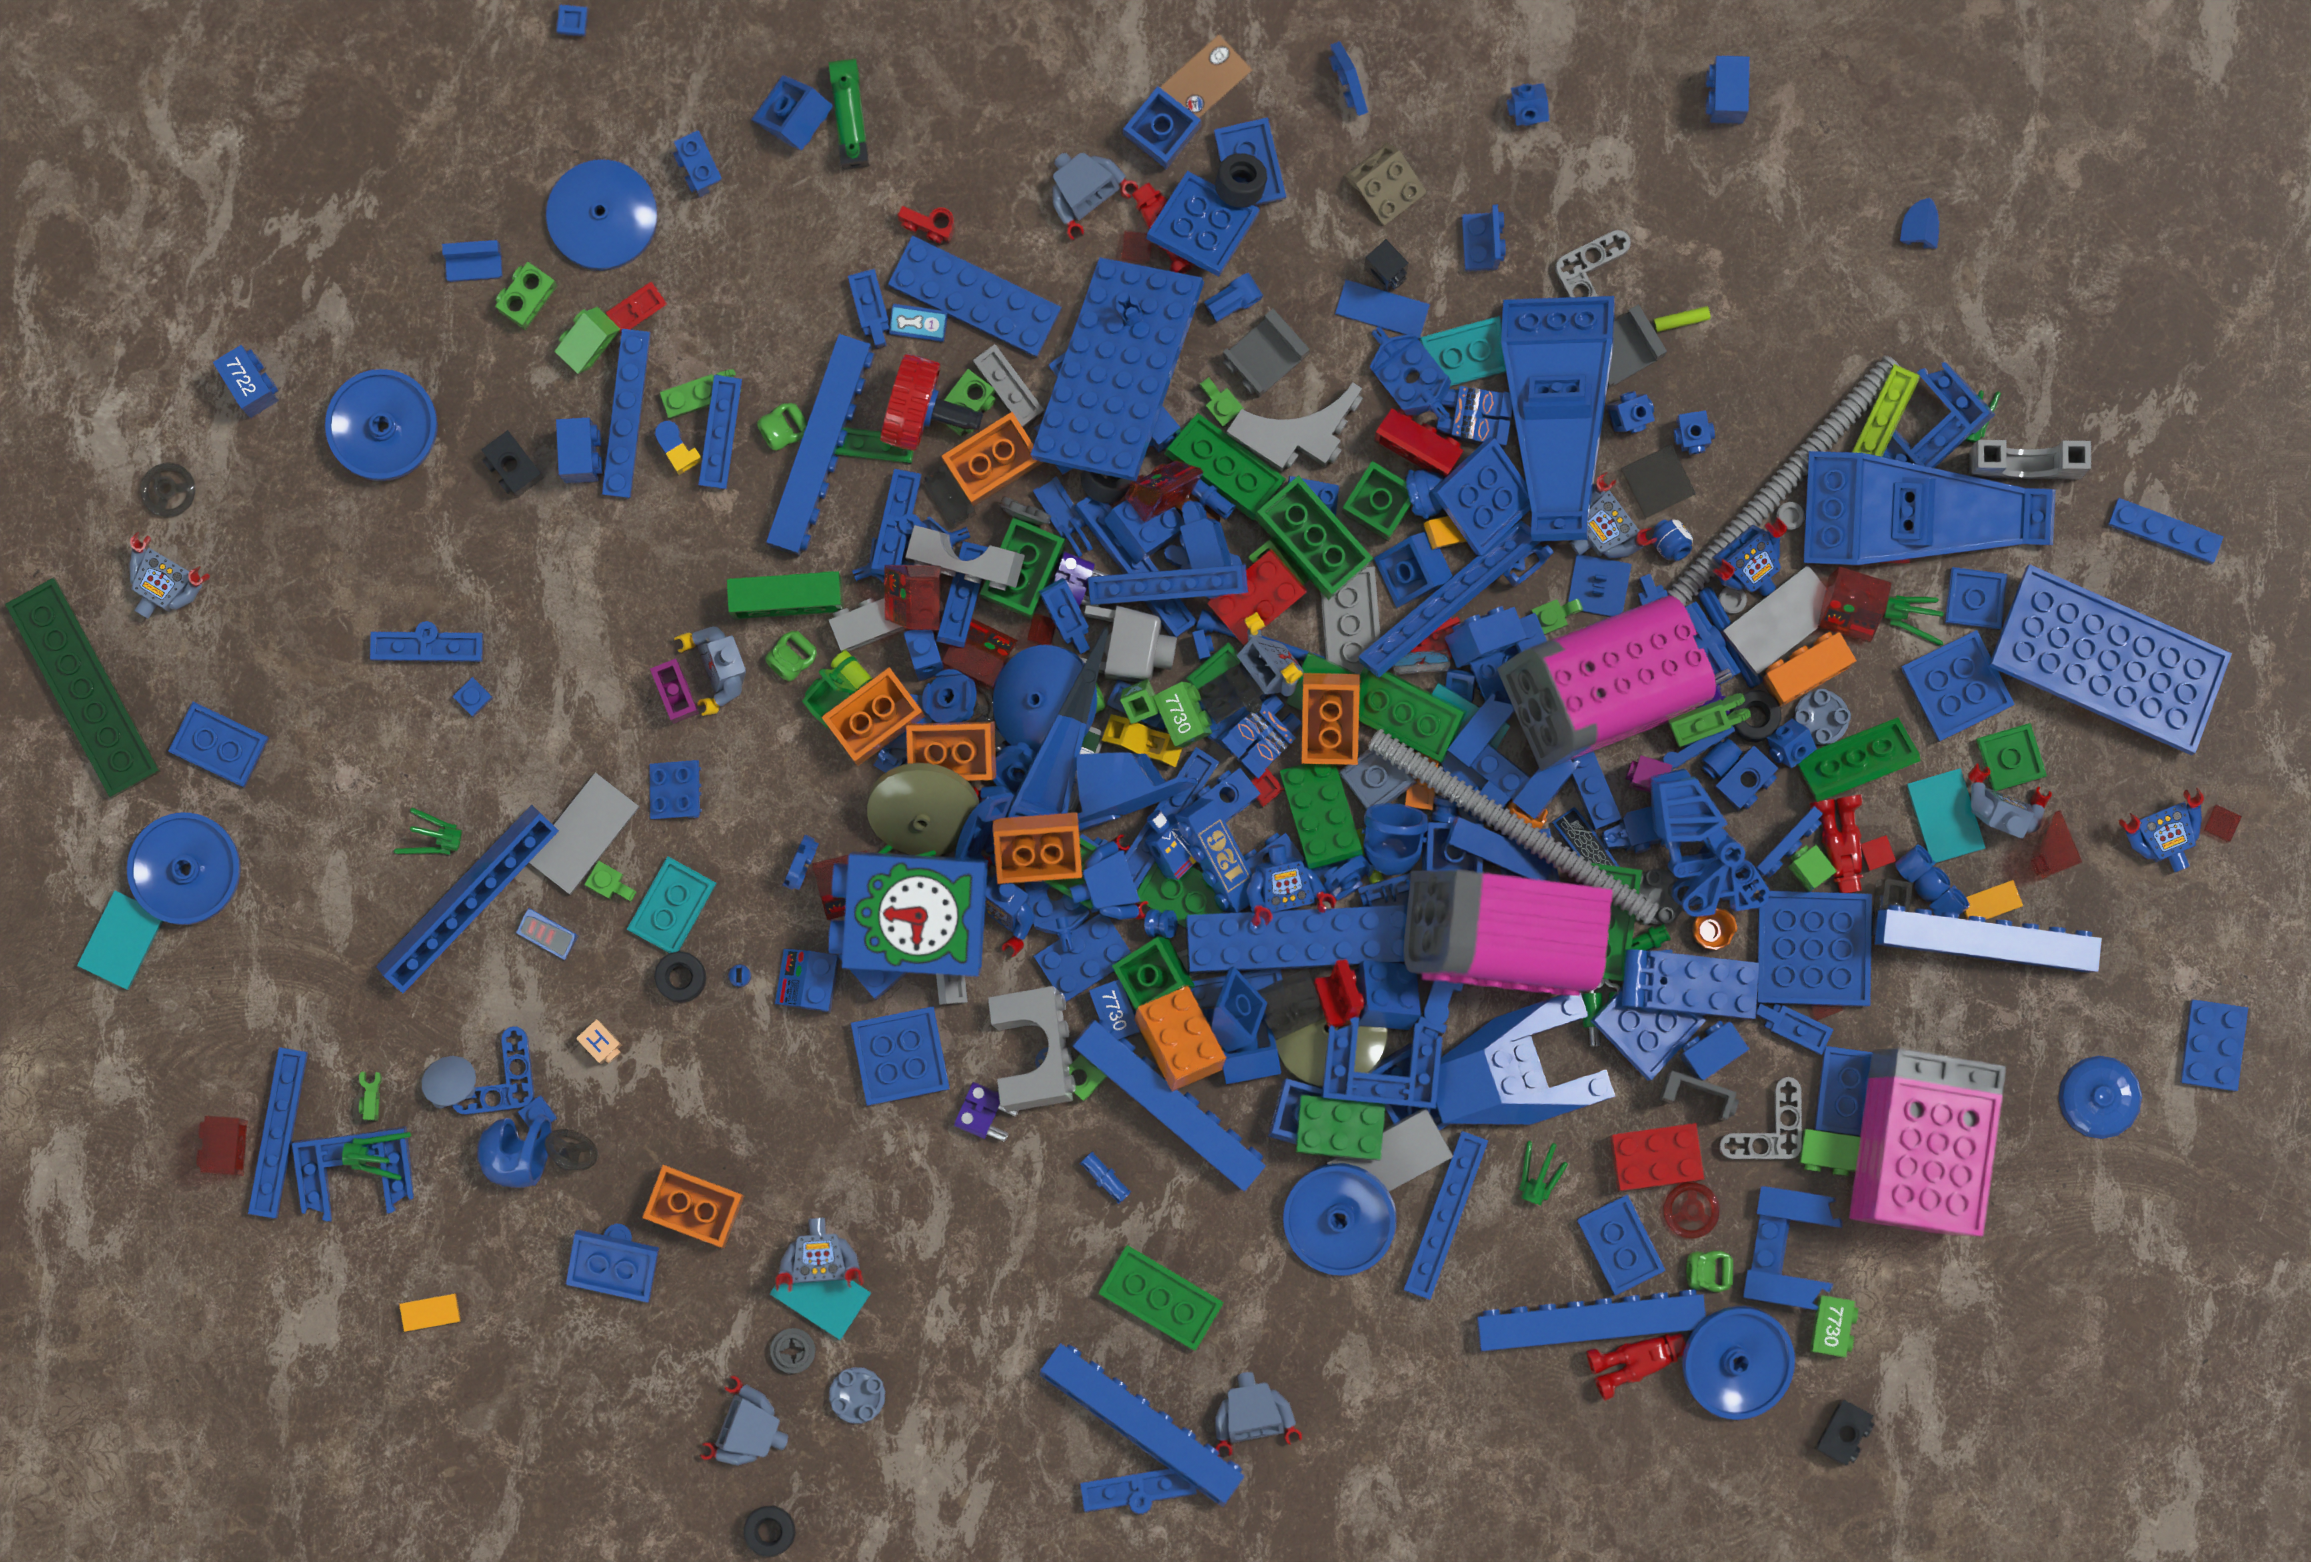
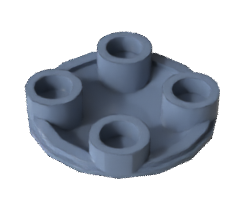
[1794,689,1851,745]
[422,1056,476,1108]
[829,1367,885,1424]

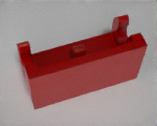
[605,281,667,334]

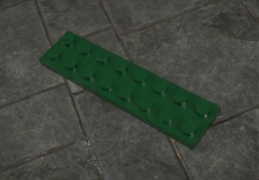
[5,577,161,799]

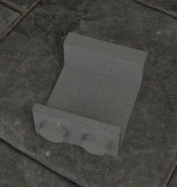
[1607,304,1667,389]
[1223,309,1310,398]
[1659,1071,1739,1122]

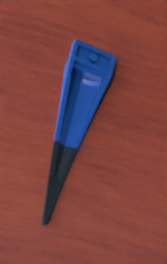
[1006,626,1108,818]

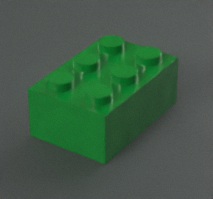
[980,517,1065,620]

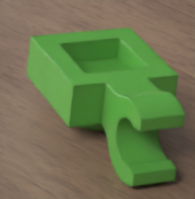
[1199,377,1244,428]
[1532,599,1583,635]
[585,860,637,902]
[359,1072,382,1121]

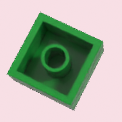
[1342,461,1412,542]
[1112,937,1195,1011]

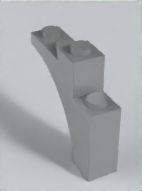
[1226,383,1363,472]

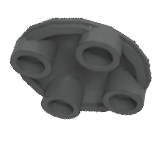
[998,496,1051,525]
[1639,869,1687,924]

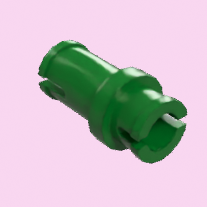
[1631,924,1671,951]

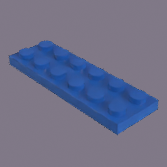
[888,235,1062,358]

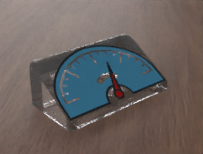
[1393,649,1450,675]

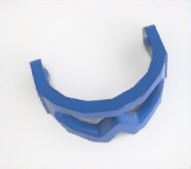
[1504,545,1554,587]

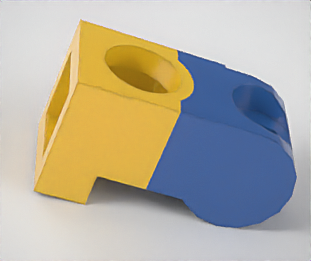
[655,421,702,475]

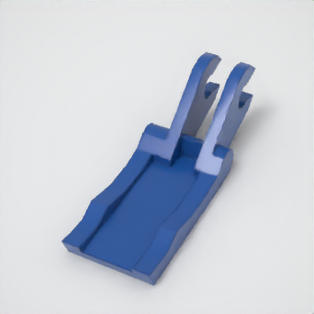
[1033,476,1093,557]

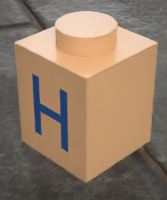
[576,1019,622,1064]

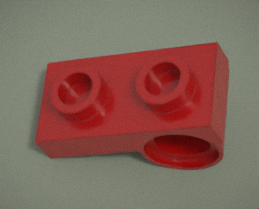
[898,206,955,244]

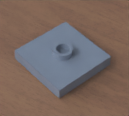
[1339,749,1417,810]

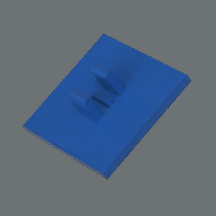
[1568,554,1631,617]

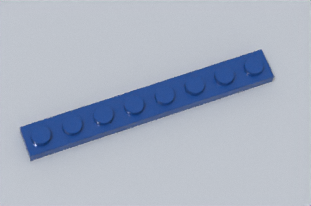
[1358,520,1541,678]

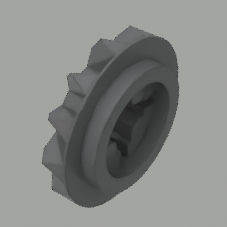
[770,1328,816,1374]

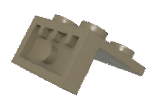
[1345,143,1426,225]

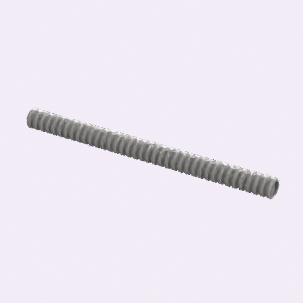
[1667,355,1900,607]
[1368,729,1659,925]

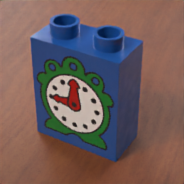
[829,852,988,976]

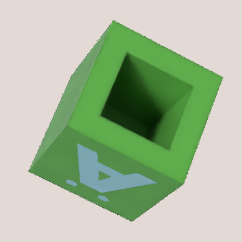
[1120,679,1158,724]

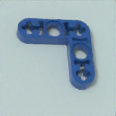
[453,1026,534,1115]

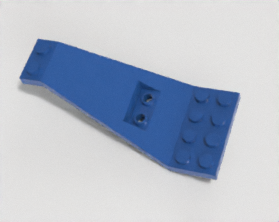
[1501,296,1615,541]
[1804,451,2056,565]

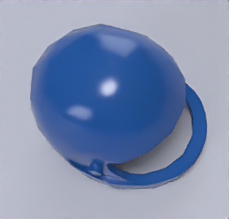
[1362,803,1428,876]
[477,1114,552,1188]

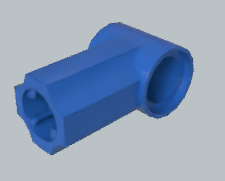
[1204,273,1264,323]

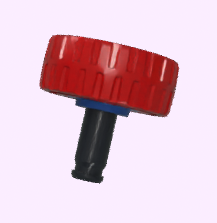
[880,354,984,451]

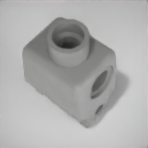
[1081,605,1177,682]

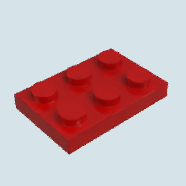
[1207,549,1307,645]

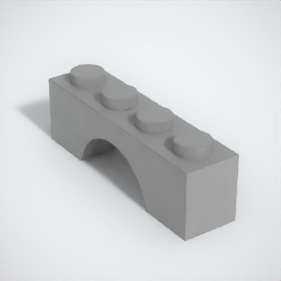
[906,525,1025,590]

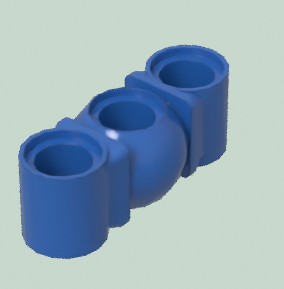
[1895,845,1970,917]

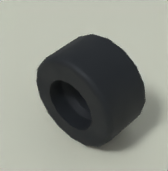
[1215,153,1267,207]
[1080,470,1133,503]
[1731,690,1781,742]
[654,951,707,1003]
[743,1505,796,1557]

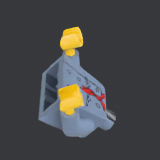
[1237,612,1303,696]
[674,627,746,716]

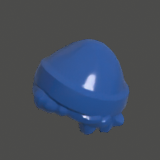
[1405,469,1445,519]

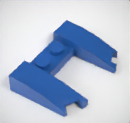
[1882,362,1996,468]
[1447,694,1581,819]
[1322,1017,1442,1108]
[292,1126,414,1221]
[1743,1186,1843,1310]

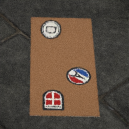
[1142,35,1252,118]

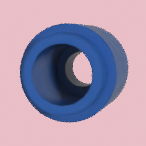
[1702,738,1743,779]

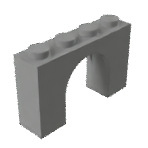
[1969,440,2091,479]
[988,986,1076,1112]

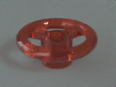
[1664,1182,1720,1239]

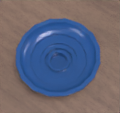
[2059,1056,2142,1139]

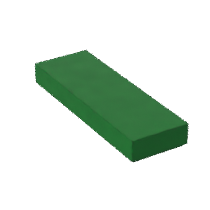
[835,427,914,464]

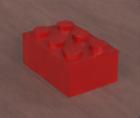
[1610,1123,1704,1192]

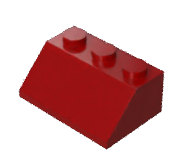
[1374,408,1464,478]

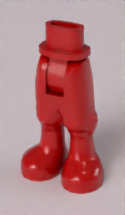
[1132,183,1194,274]
[1809,794,1863,893]
[1586,1333,1686,1401]

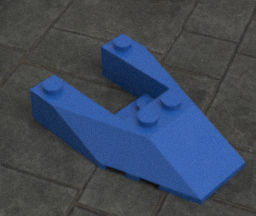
[1436,993,1615,1125]

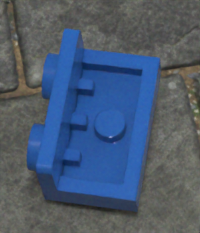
[673,131,722,197]

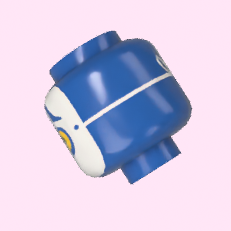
[1652,519,1693,561]

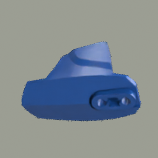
[1077,753,1198,832]

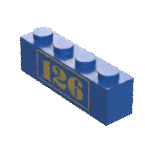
[1175,798,1252,913]

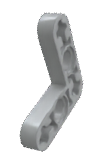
[1556,230,1631,297]
[1719,1077,1802,1159]

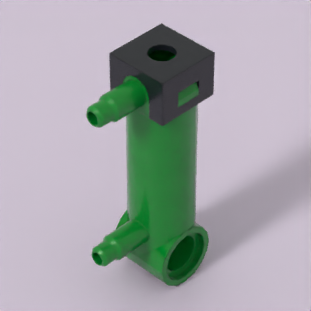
[829,58,870,170]

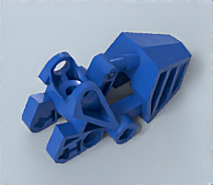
[1650,768,1770,916]

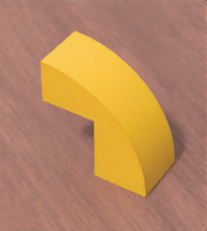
[1102,714,1183,767]

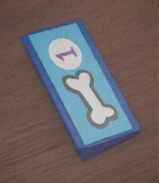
[889,304,948,342]

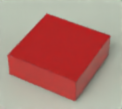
[1251,768,1285,807]
[1861,835,1896,871]

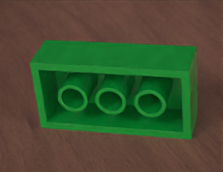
[1254,475,1373,601]
[727,571,844,620]

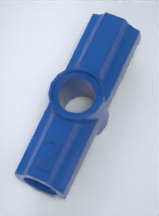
[1685,601,1741,685]

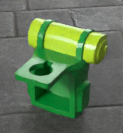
[802,651,874,729]

